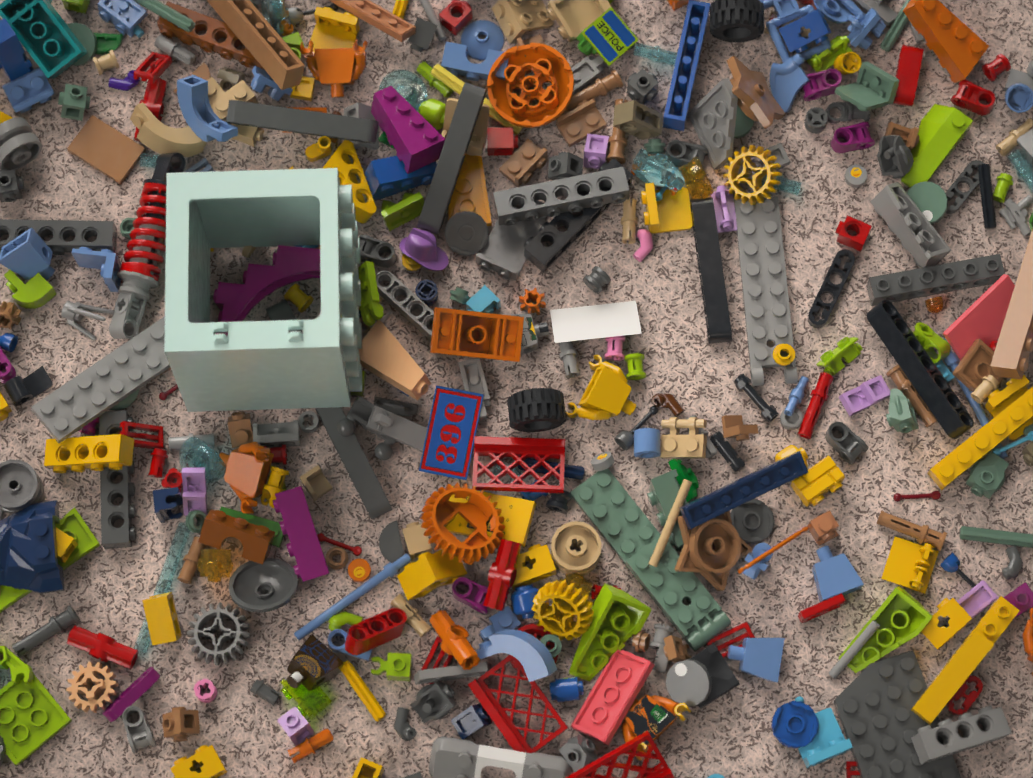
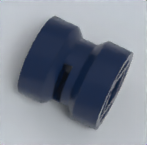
[415,280,438,307]

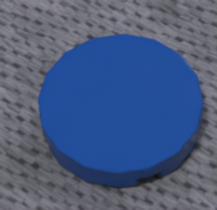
[771,701,819,749]

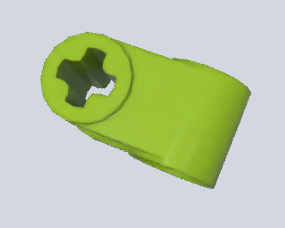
[913,322,951,363]

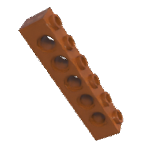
[157,1,264,69]

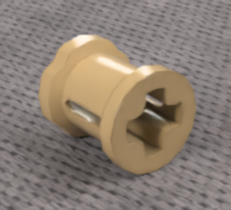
[93,50,120,75]

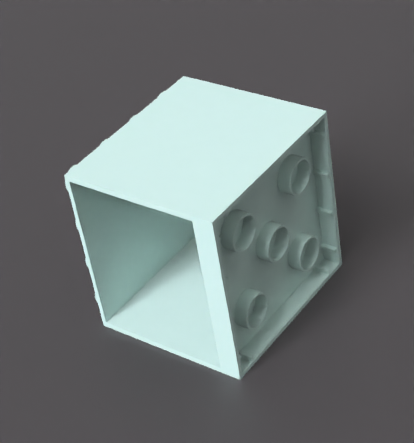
[165,168,362,412]

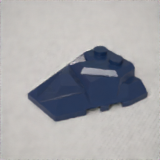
[0,500,65,594]

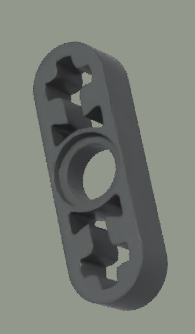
[946,160,985,214]

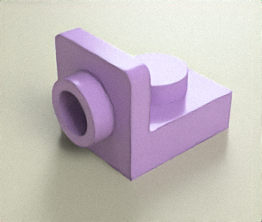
[583,134,609,169]
[277,707,315,746]

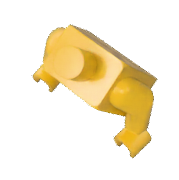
[566,354,636,420]

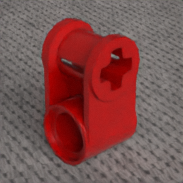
[951,80,995,116]

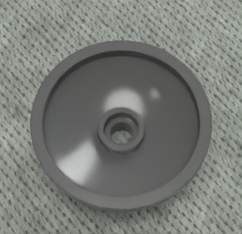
[229,558,298,612]

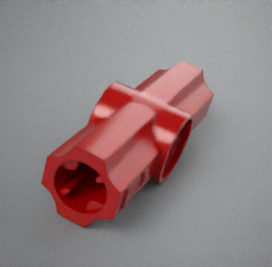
[134,78,167,143]
[483,538,521,611]
[67,625,139,670]

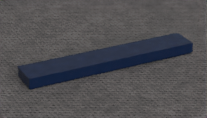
[680,451,808,529]

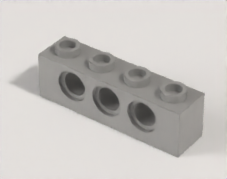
[911,706,1011,765]

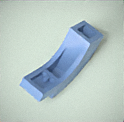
[177,75,238,142]
[475,629,557,682]

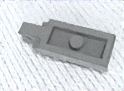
[571,55,607,95]
[458,358,490,421]

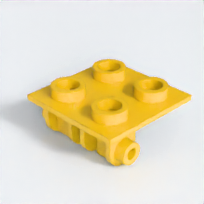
[881,536,939,594]

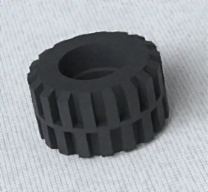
[710,0,764,42]
[507,388,566,432]

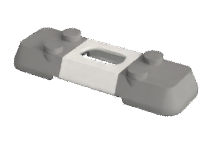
[429,737,571,778]

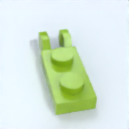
[358,261,384,326]

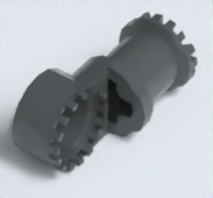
[825,102,871,124]

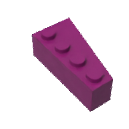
[371,86,445,174]

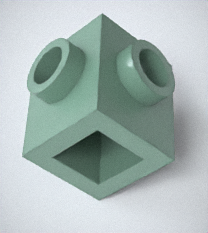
[58,84,90,121]

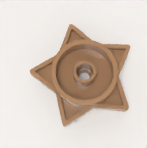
[726,55,786,129]
[675,511,752,591]

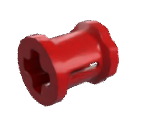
[982,53,1011,81]
[263,444,287,465]

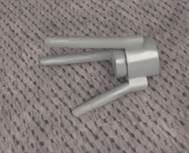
[61,301,114,341]

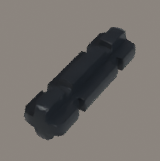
[710,431,745,472]

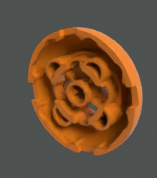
[487,43,574,128]

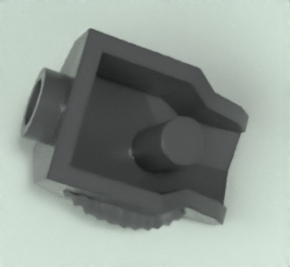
[877,135,914,179]
[410,681,456,723]
[559,735,600,772]

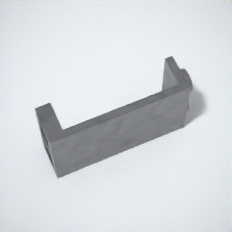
[476,188,548,280]

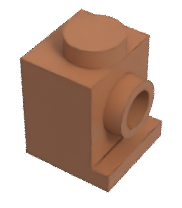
[807,510,839,546]

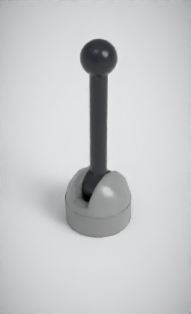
[287,3,339,25]

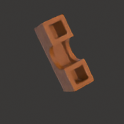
[198,509,275,565]

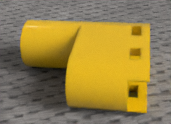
[305,136,332,162]

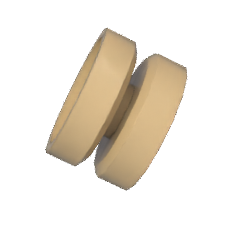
[551,521,602,577]

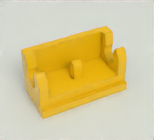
[142,592,182,646]

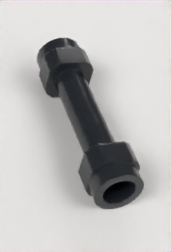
[734,373,779,422]

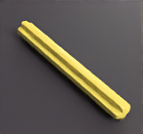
[431,64,523,135]

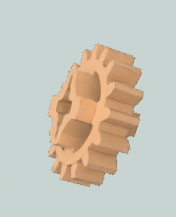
[66,662,118,713]

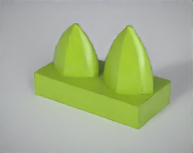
[381,192,425,232]

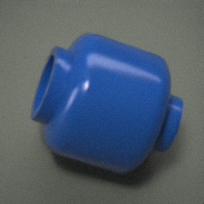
[511,584,539,619]

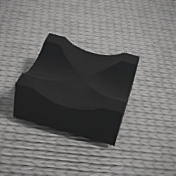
[690,643,740,709]

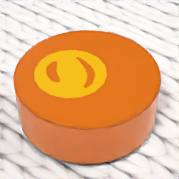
[348,558,371,583]

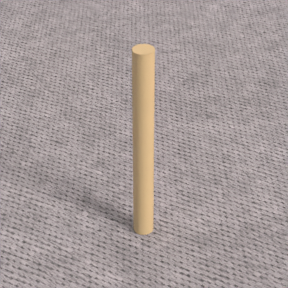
[649,479,692,568]

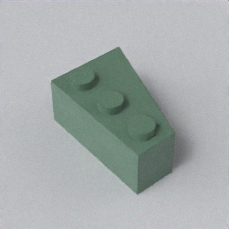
[647,469,688,551]

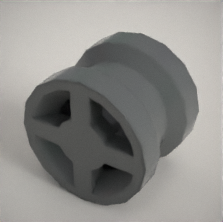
[804,107,828,134]
[583,266,611,294]

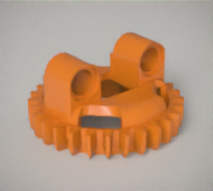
[420,482,505,565]

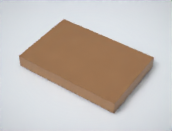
[67,115,146,185]

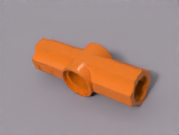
[429,610,480,670]

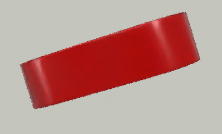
[947,676,983,716]

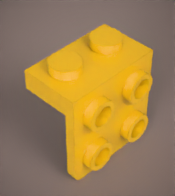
[308,7,360,52]
[641,183,693,234]
[985,375,1033,441]

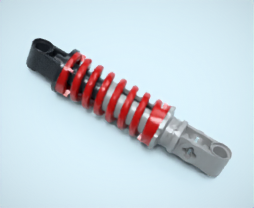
[109,153,186,339]

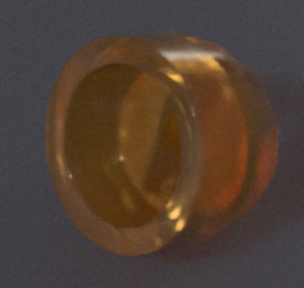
[925,296,944,314]

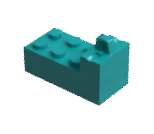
[0,0,88,79]

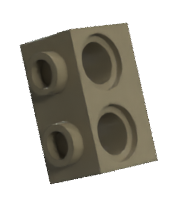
[613,100,663,140]

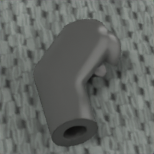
[1002,546,1023,580]
[394,707,416,741]

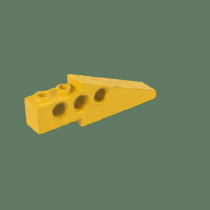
[911,596,1020,725]

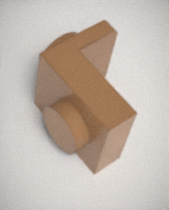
[884,122,920,150]
[227,411,253,448]
[722,415,758,441]

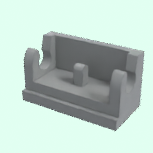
[253,420,300,448]

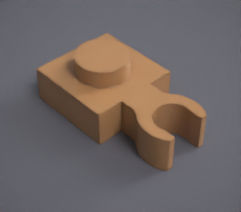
[664,635,692,663]

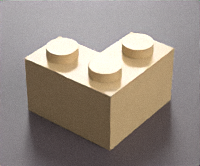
[206,77,257,124]

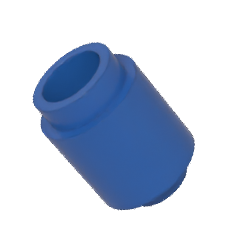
[550,677,584,702]

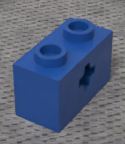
[779,9,832,54]

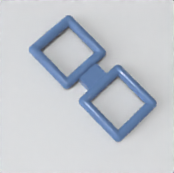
[760,0,831,63]

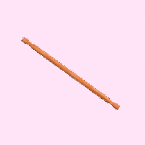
[738,526,808,574]

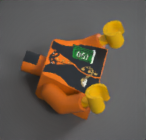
[621,695,691,760]

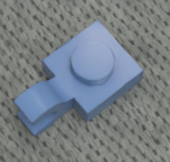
[480,606,521,641]

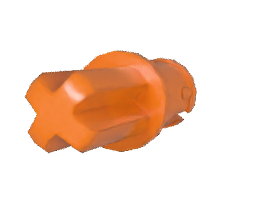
[287,728,334,763]

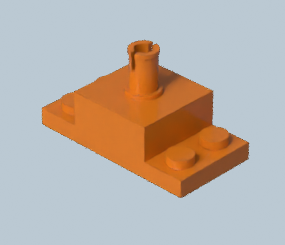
[430,307,524,362]

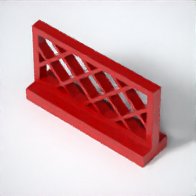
[472,436,565,493]
[468,655,568,753]
[566,730,675,778]

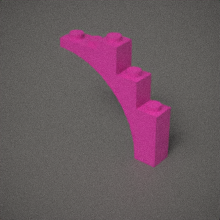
[213,245,321,336]

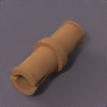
[177,537,206,584]

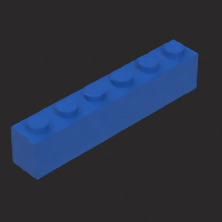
[663,0,710,131]

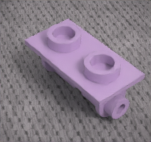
[710,185,737,233]

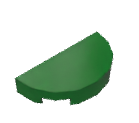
[94,33,124,55]
[668,459,699,502]

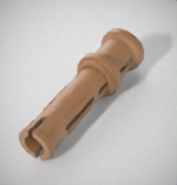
[565,69,623,111]
[606,99,629,165]
[886,365,937,428]
[876,511,947,552]

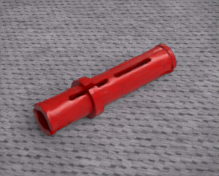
[797,372,834,439]

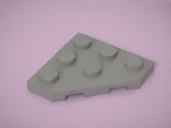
[688,78,738,170]

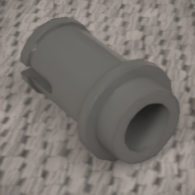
[250,679,281,706]

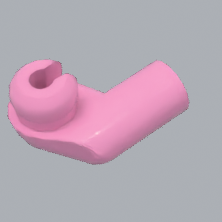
[633,229,653,262]

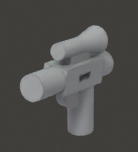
[999,195,1033,237]

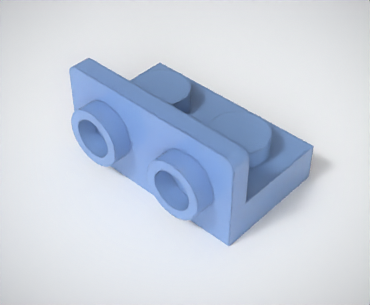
[97,0,148,38]
[2,68,55,113]

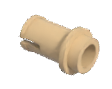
[970,375,999,404]

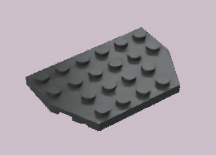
[833,650,961,778]

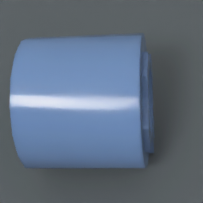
[634,428,661,459]

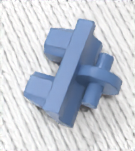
[847,8,886,50]
[250,66,293,101]
[742,543,773,580]

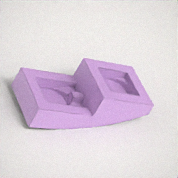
[838,375,890,417]
[182,468,207,516]

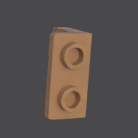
[556,98,607,147]
[499,139,548,187]

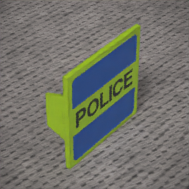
[581,7,639,66]

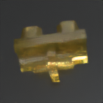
[678,156,714,199]

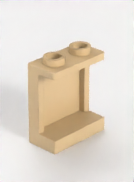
[546,0,612,42]

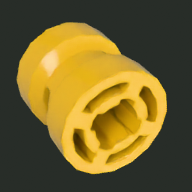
[834,52,861,75]

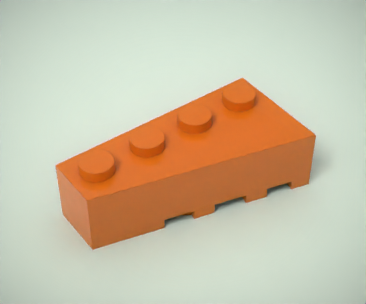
[903,0,989,83]

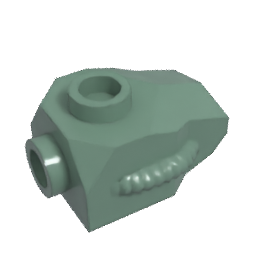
[886,388,919,433]
[965,452,1009,499]

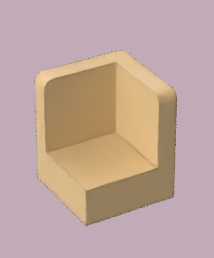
[300,465,333,501]

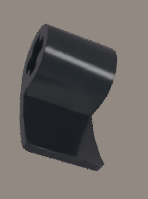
[4,366,53,406]

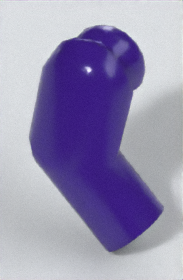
[108,70,140,91]

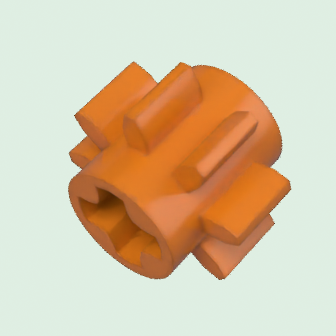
[519,288,546,315]

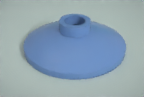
[813,0,851,23]
[461,20,504,60]

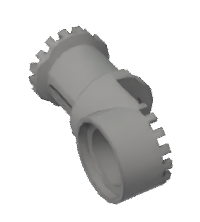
[649,623,675,673]

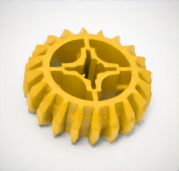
[723,145,783,205]
[531,579,594,641]

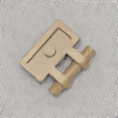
[660,417,707,459]

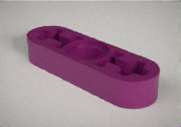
[102,667,160,722]

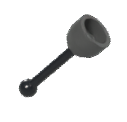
[614,406,658,451]

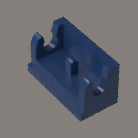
[153,487,183,523]

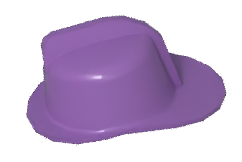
[399,228,449,271]

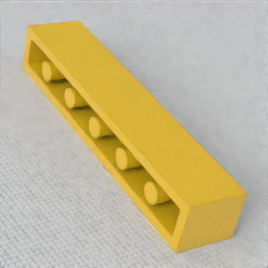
[927,387,1033,490]

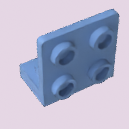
[72,247,121,292]

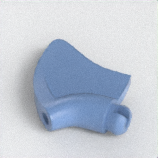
[770,54,810,113]

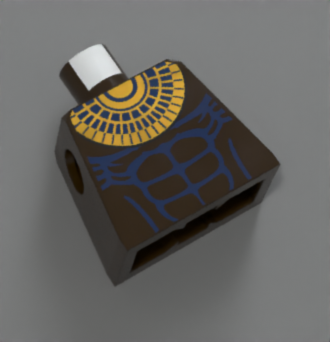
[287,634,344,691]

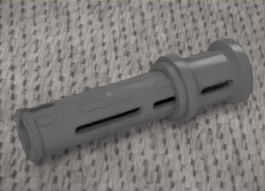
[12,605,81,657]

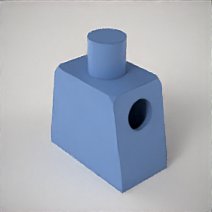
[0,228,55,280]
[812,546,864,602]
[728,638,785,682]

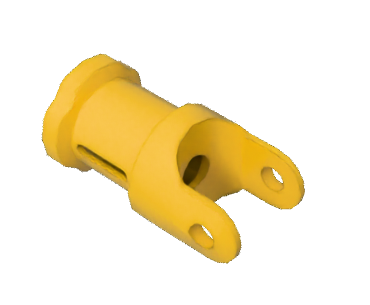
[261,466,290,508]

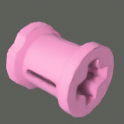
[604,336,625,361]
[194,679,217,703]

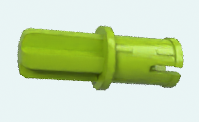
[416,62,454,98]

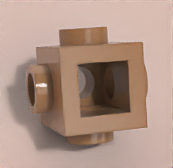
[162,707,200,742]

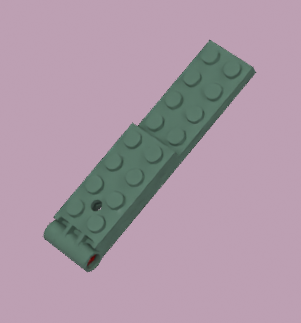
[570,468,732,652]

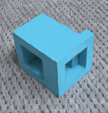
[466,285,501,313]

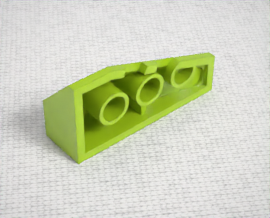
[901,104,973,188]
[569,584,652,682]
[838,586,933,673]

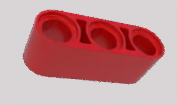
[893,45,924,107]
[345,608,407,655]

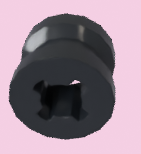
[546,490,572,513]

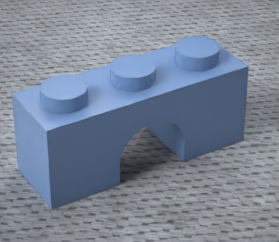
[441,41,509,81]

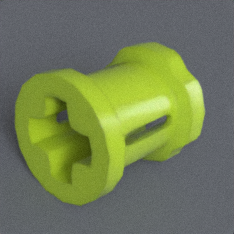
[624,353,646,380]

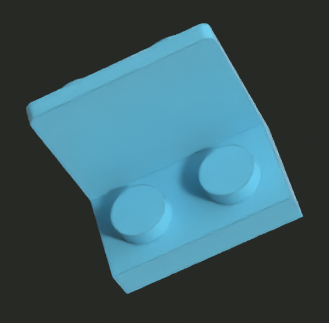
[798,708,853,768]

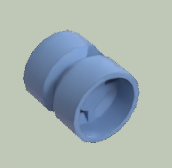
[1005,83,1033,113]

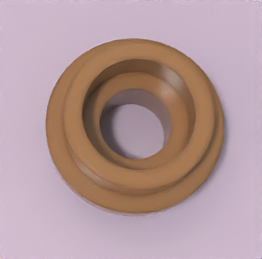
[325,547,348,570]
[632,629,651,653]

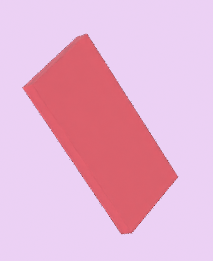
[942,274,1015,361]
[570,649,655,745]

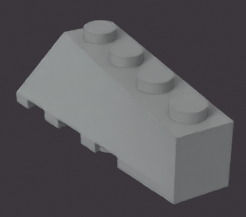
[870,182,952,268]

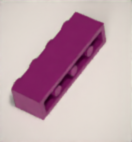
[272,486,329,582]

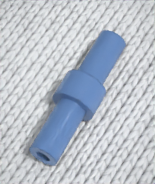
[784,376,809,416]

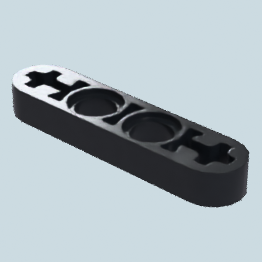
[807,249,855,328]

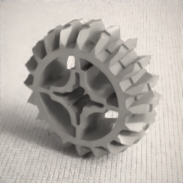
[187,603,250,665]

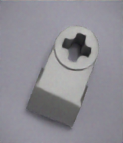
[122,706,156,754]

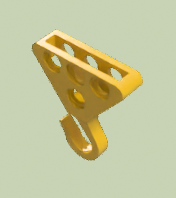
[289,140,376,224]

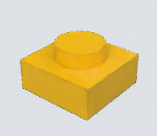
[290,76,316,101]

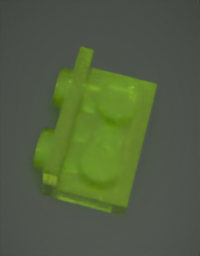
[280,679,333,720]

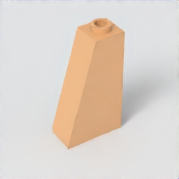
[359,320,431,401]

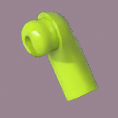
[329,611,363,631]

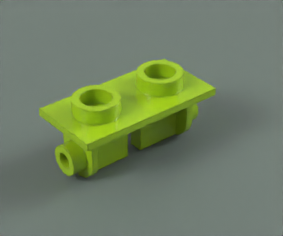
[806,35,853,73]
[816,337,863,376]

